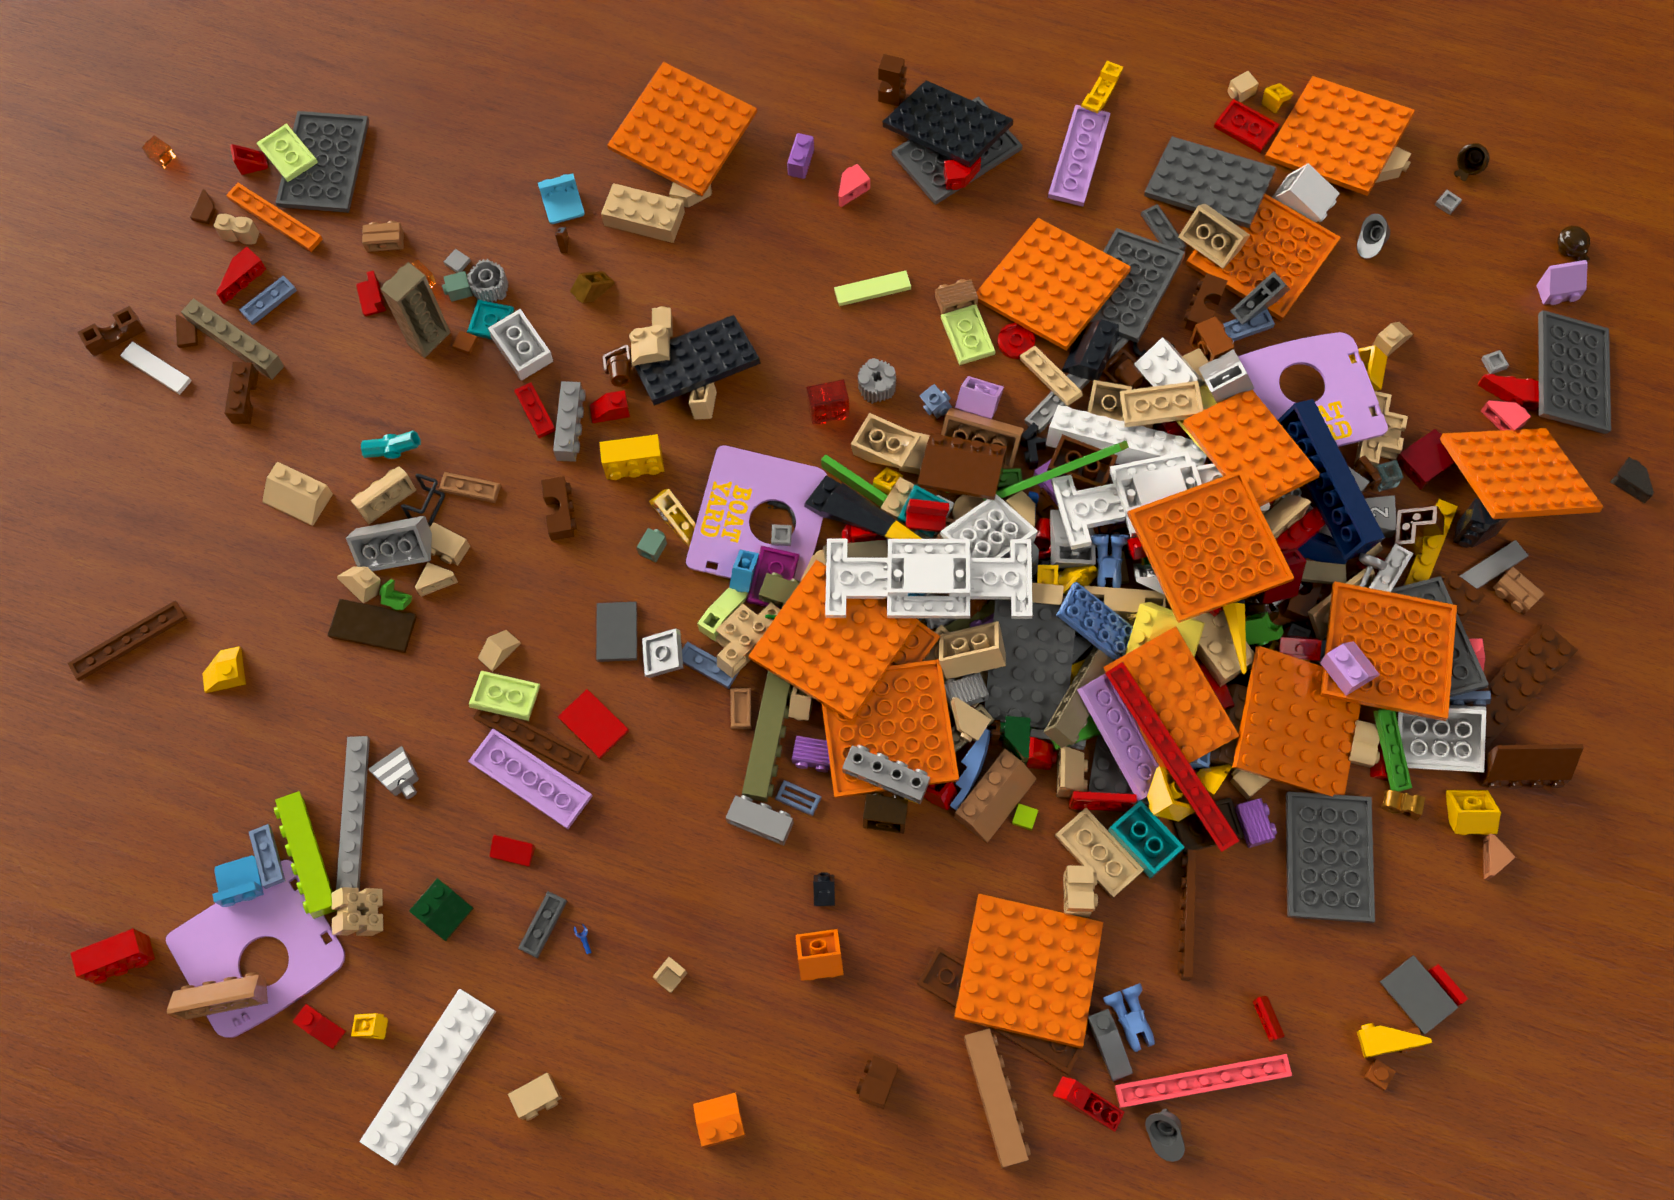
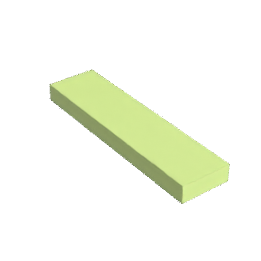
[834,271,911,306]

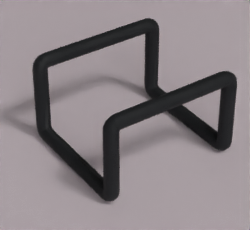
[401,473,445,526]

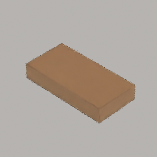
[730,688,752,730]

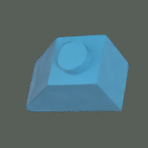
[729,549,759,592]

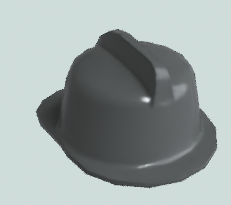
[1357,214,1390,258]
[1145,1109,1185,1162]

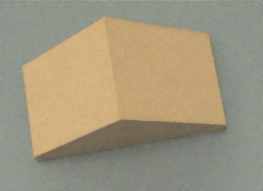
[415,562,458,597]
[478,630,521,672]

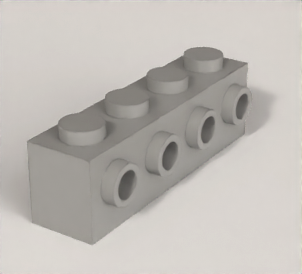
[553,381,586,461]
[842,745,930,804]

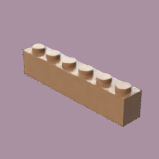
[964,1028,1031,1169]

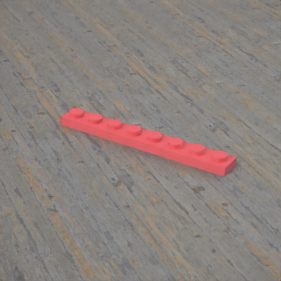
[1115,1054,1292,1108]

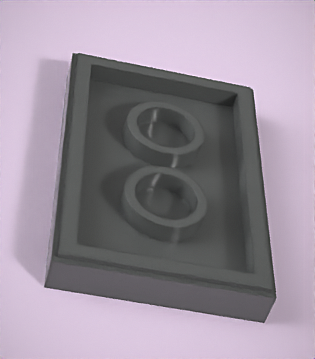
[596,602,637,662]
[1380,955,1459,1035]

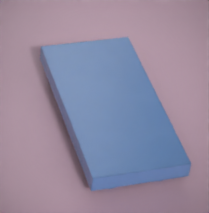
[1056,582,1133,661]

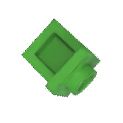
[380,579,412,610]

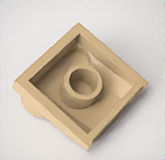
[629,325,670,366]

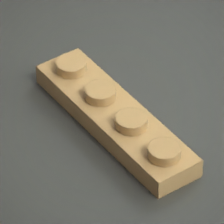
[1020,346,1083,406]

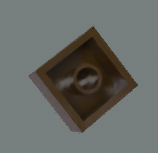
[863,792,908,834]

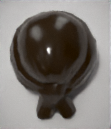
[1454,143,1490,181]
[1558,226,1590,262]
[1245,597,1279,622]

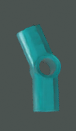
[361,430,421,459]

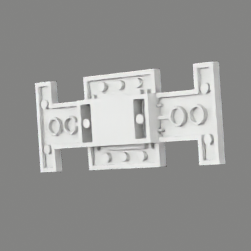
[1051,451,1270,550]
[825,539,1032,619]

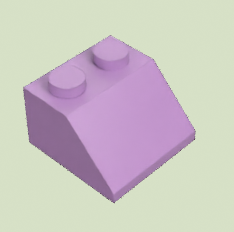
[1536,260,1587,305]
[955,376,1004,419]
[1320,641,1380,696]

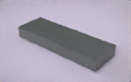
[1141,204,1186,251]
[518,891,568,959]

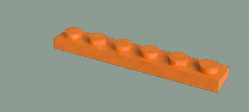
[226,183,323,252]

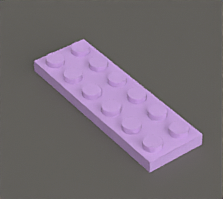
[1048,105,1110,206]
[1077,674,1159,801]
[468,729,592,829]

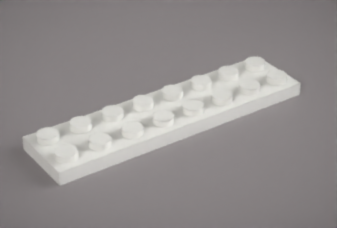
[359,989,496,1165]

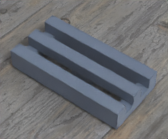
[775,780,821,817]

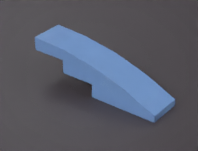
[950,729,991,811]

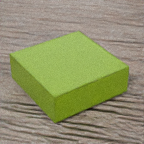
[1012,804,1038,831]

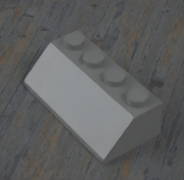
[346,516,432,571]

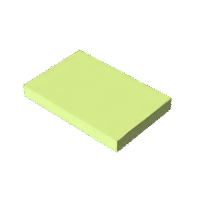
[257,124,318,182]
[941,304,996,365]
[469,671,540,721]

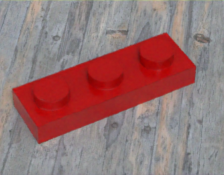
[514,382,556,439]

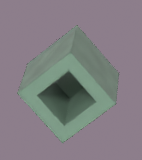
[442,271,473,302]
[637,528,667,563]

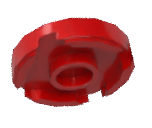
[997,323,1035,359]

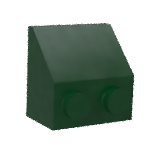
[999,716,1031,765]
[409,878,474,941]

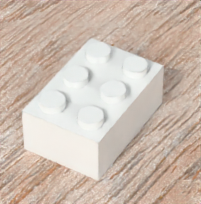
[488,309,553,381]
[1134,337,1205,387]

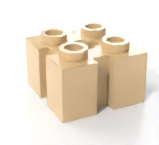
[1063,866,1098,917]
[332,887,383,936]

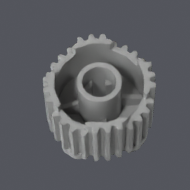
[467,259,508,302]
[858,358,896,404]

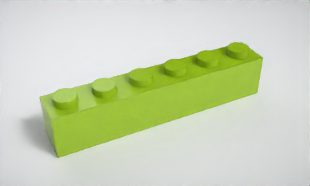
[274,791,337,919]

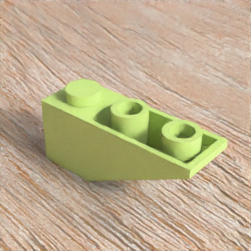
[697,588,749,642]

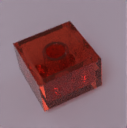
[806,379,849,424]

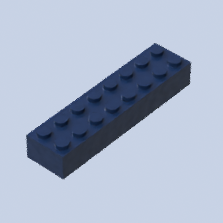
[1277,399,1385,561]

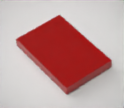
[1214,99,1280,153]
[557,689,629,759]
[1069,791,1137,812]

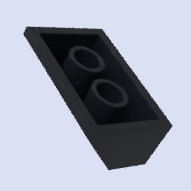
[1062,319,1119,381]
[1453,498,1511,548]

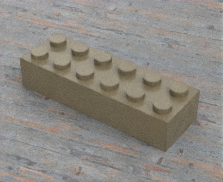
[381,262,451,358]

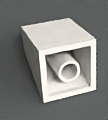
[1272,163,1339,222]

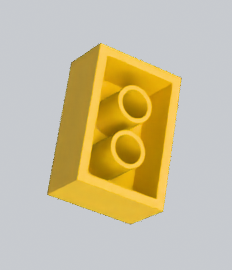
[599,434,664,480]

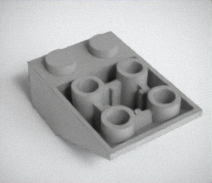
[1199,349,1254,403]
[1050,510,1096,569]

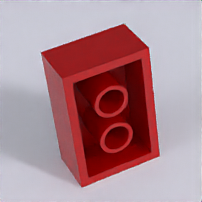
[70,928,155,984]

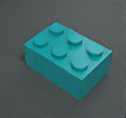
[1108,800,1184,880]

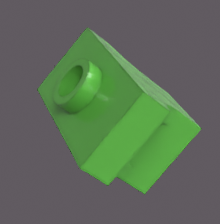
[1245,612,1284,646]

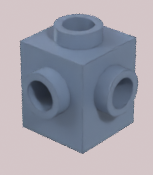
[919,384,952,419]

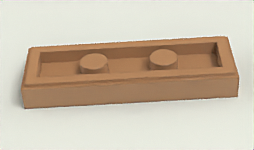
[439,472,501,503]

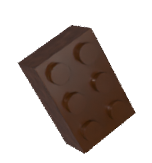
[1047,434,1118,490]

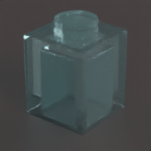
[1376,460,1404,492]

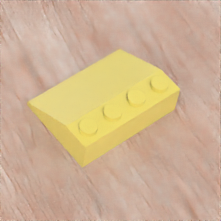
[1125,602,1205,657]

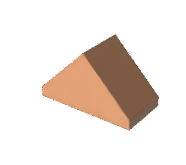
[1483,834,1515,880]

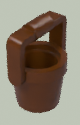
[603,345,632,387]
[1103,349,1145,390]
[1354,455,1382,493]

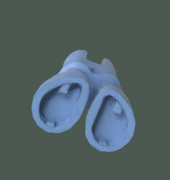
[1090,534,1129,588]
[1103,983,1155,1052]

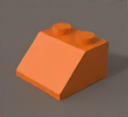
[796,929,844,981]
[693,1093,746,1148]

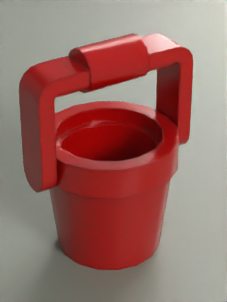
[1034,518,1051,559]

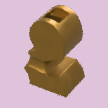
[1381,790,1425,821]

